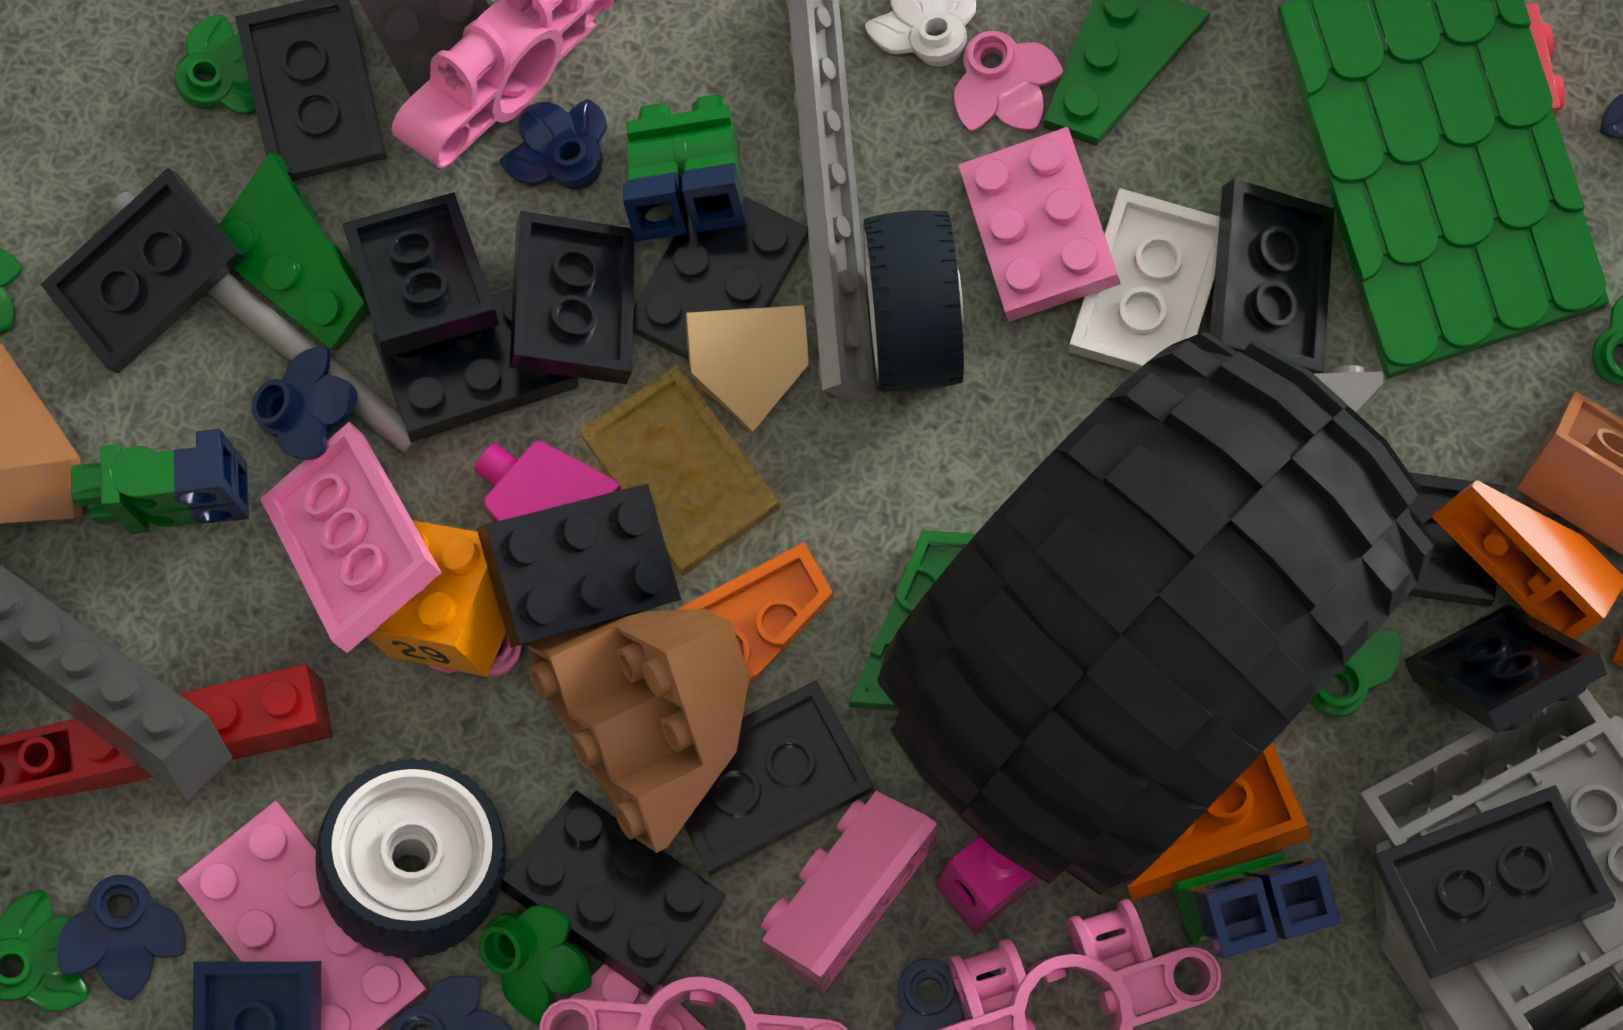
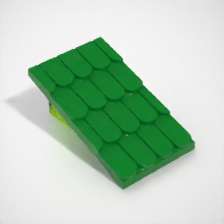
[1277,0,1609,379]

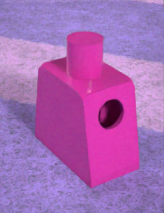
[474,440,621,522]
[935,836,1042,934]

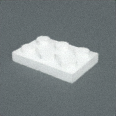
[1068,188,1220,372]

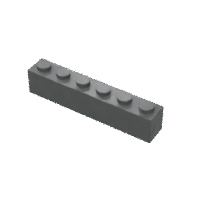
[0,565,232,802]

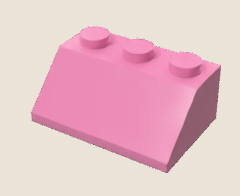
[760,791,938,994]

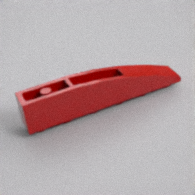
[0,664,333,805]

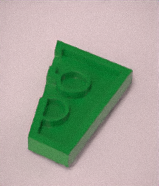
[1043,0,1211,146]
[220,152,369,351]

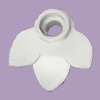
[865,0,976,67]

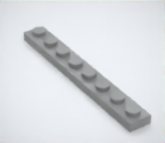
[785,0,876,402]

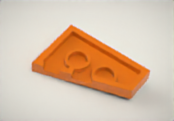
[676,542,833,688]
[1127,743,1311,901]

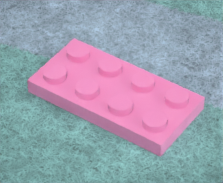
[260,422,441,653]
[177,800,429,1030]

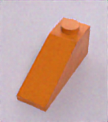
[1432,480,1623,639]

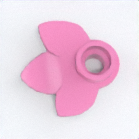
[954,31,1063,132]

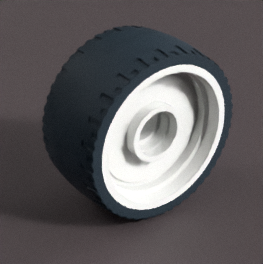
[863,210,964,391]
[315,758,506,959]

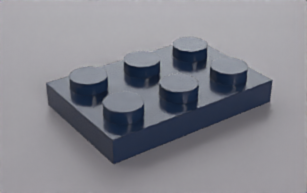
[193,961,321,1030]

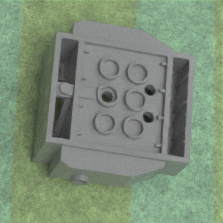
[1355,688,1623,1030]

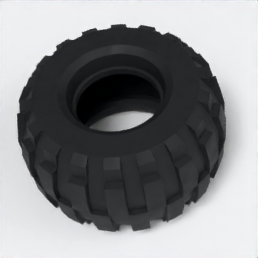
[877,332,1436,895]

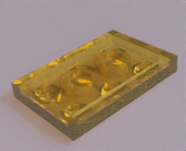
[580,365,780,576]

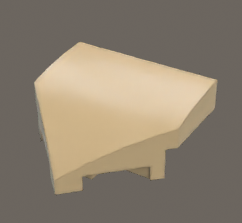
[685,305,809,434]

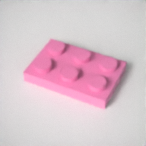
[958,127,1121,322]

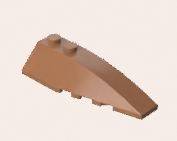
[1517,391,1623,555]

